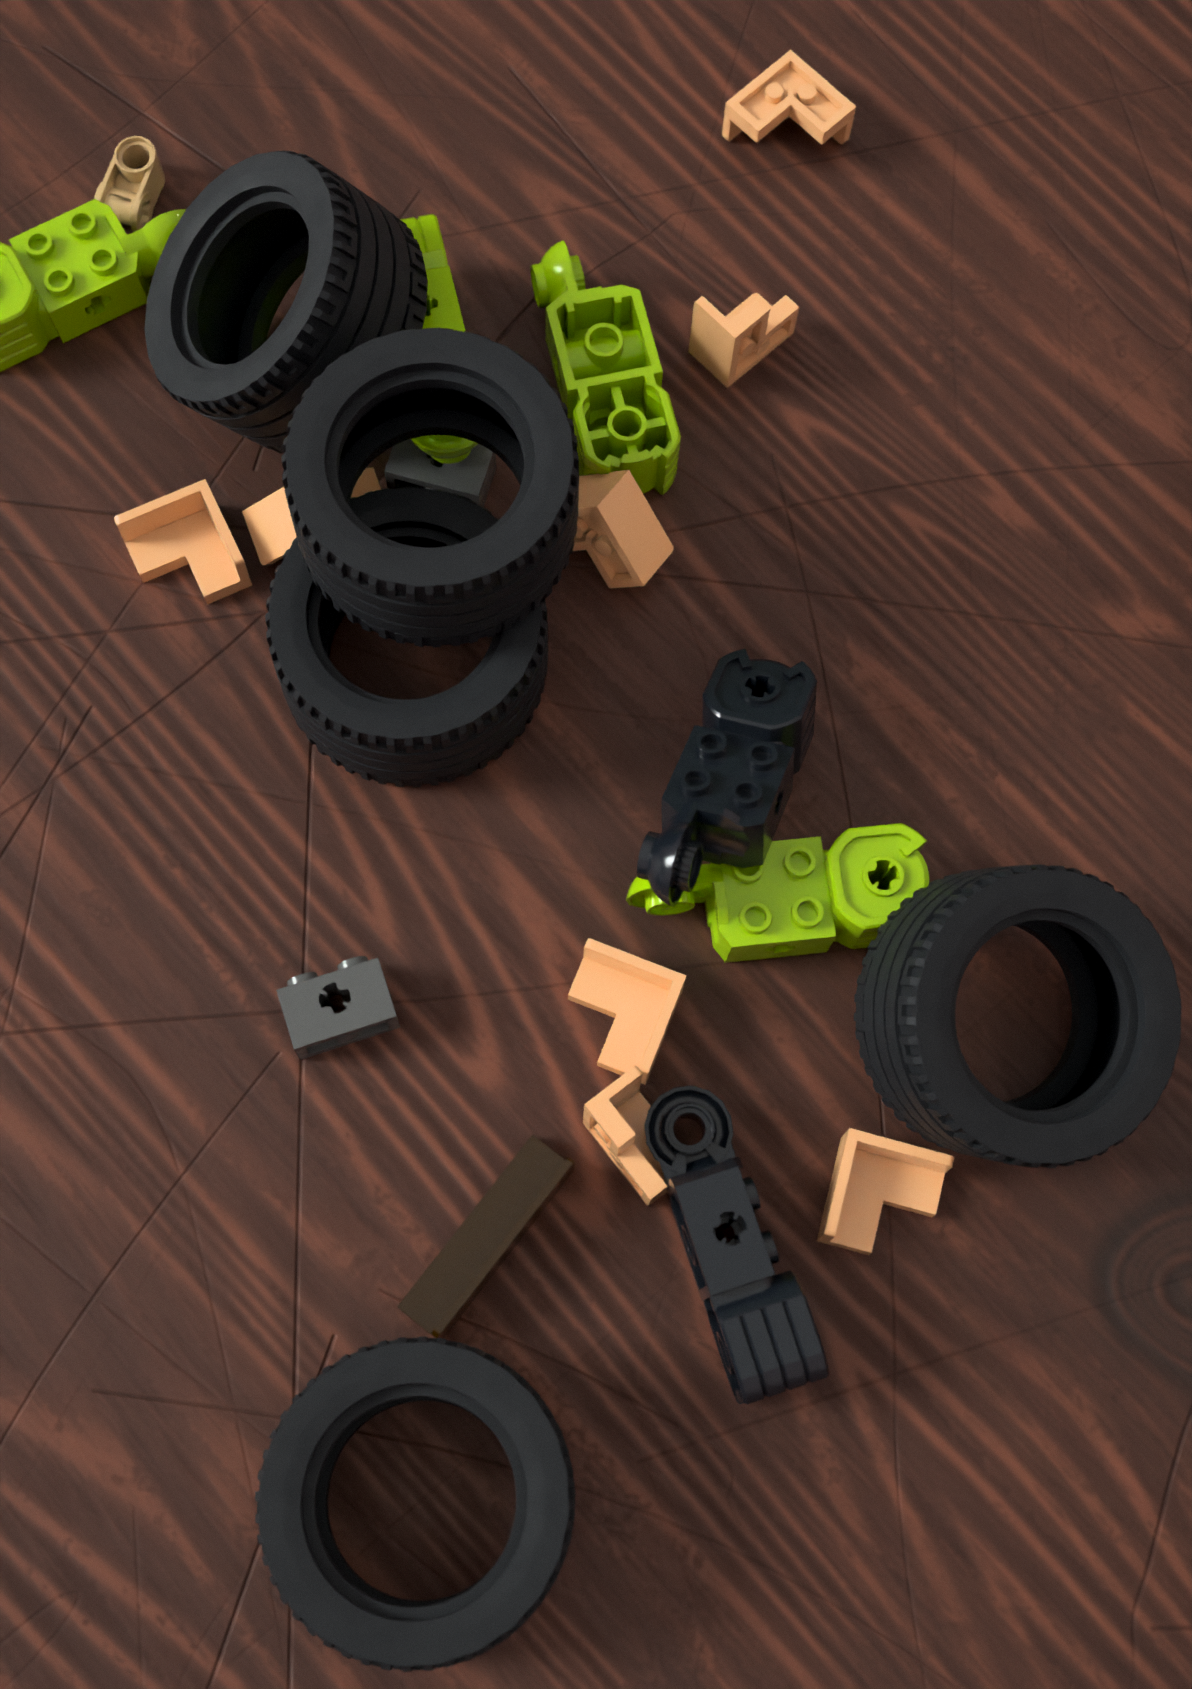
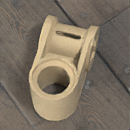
[94,136,165,232]

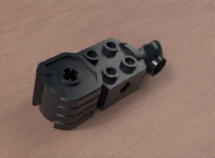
[637,649,817,907]
[644,1085,829,1404]

